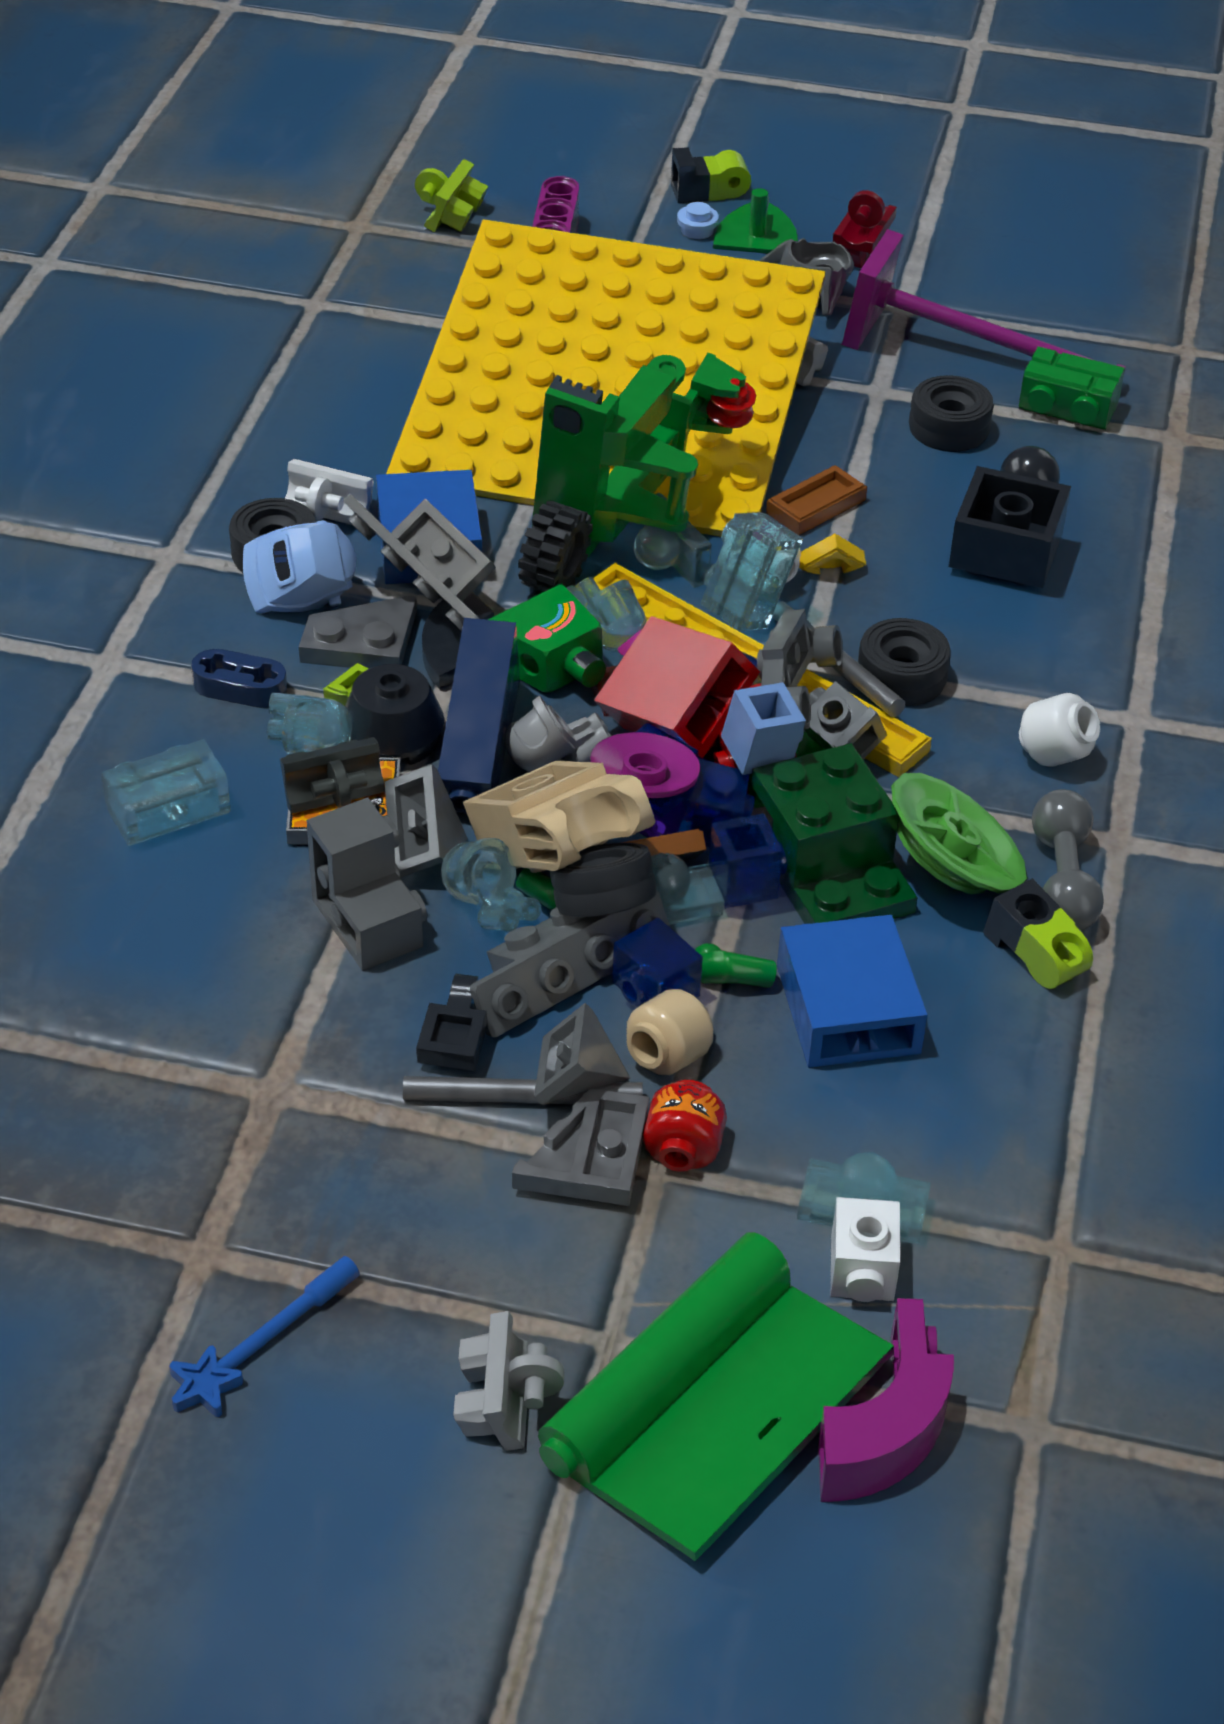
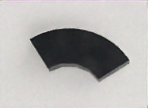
[422,592,494,689]

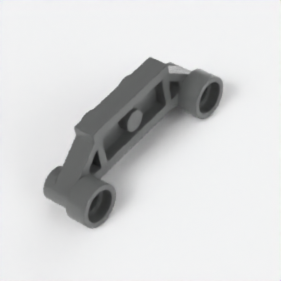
[757,609,843,729]

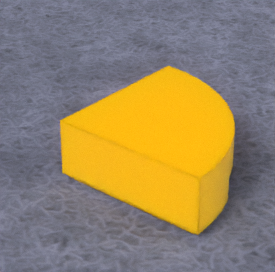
[799,533,866,574]

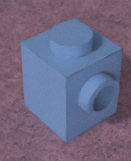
[721,682,806,775]

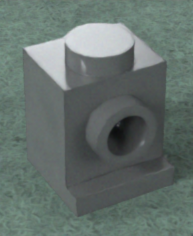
[805,681,887,759]

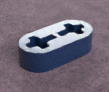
[191,649,288,708]

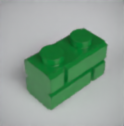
[1018,346,1125,430]

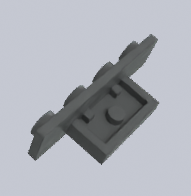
[343,493,496,631]
[470,891,673,1037]

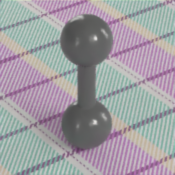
[1032,789,1104,931]

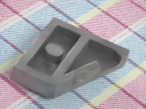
[299,596,417,669]
[512,1088,649,1206]

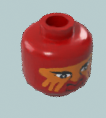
[642,1080,727,1172]

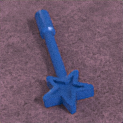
[169,1256,360,1417]

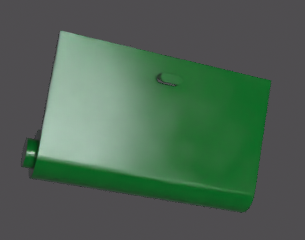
[538,1232,894,1561]

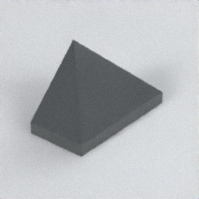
[385,764,468,877]
[534,1003,631,1105]

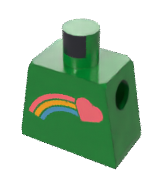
[488,584,606,692]

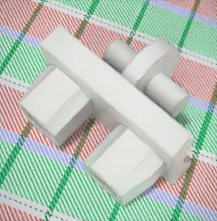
[285,459,374,525]

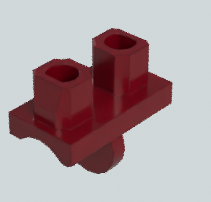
[833,190,897,268]

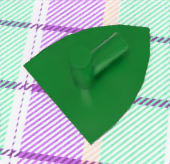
[713,188,798,254]

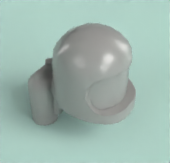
[504,695,611,772]

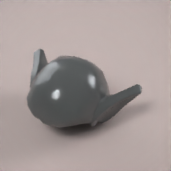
[759,238,854,317]

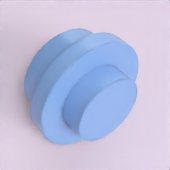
[677,202,719,239]

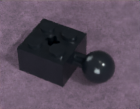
[948,446,1071,588]

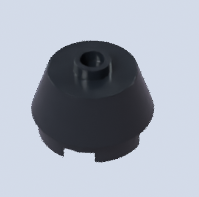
[340,664,445,765]

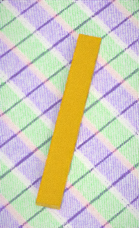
[583,563,932,777]

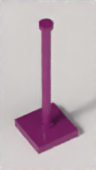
[842,229,1126,373]

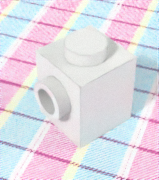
[830,1197,900,1302]

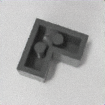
[307,797,427,971]

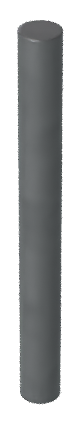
[771,601,905,717]
[403,1076,643,1104]

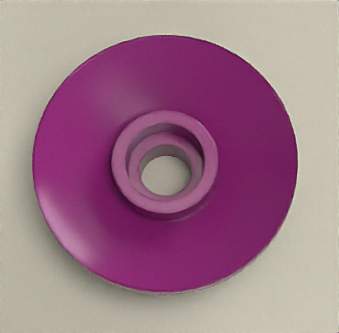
[590,732,700,798]

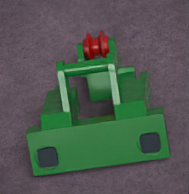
[532,353,757,557]

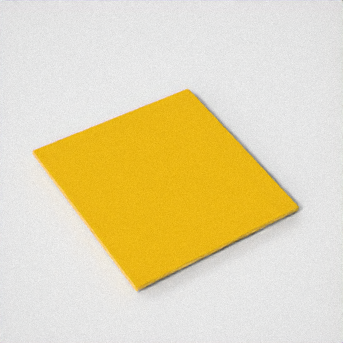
[386,219,826,538]

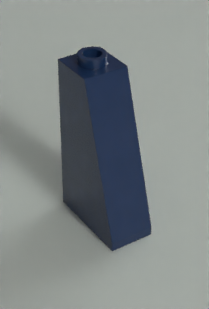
[438,618,520,813]

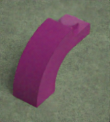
[818,1298,954,1502]

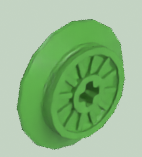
[891,773,1027,894]

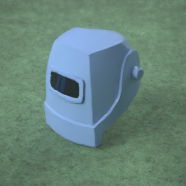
[243,520,357,614]

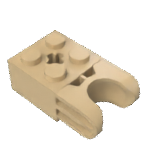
[463,761,655,873]

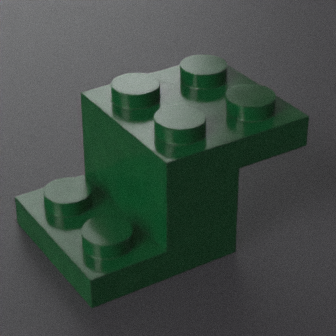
[751,743,918,924]

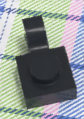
[416,973,487,1071]

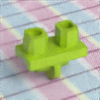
[415,159,489,232]

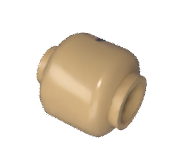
[627,989,713,1075]

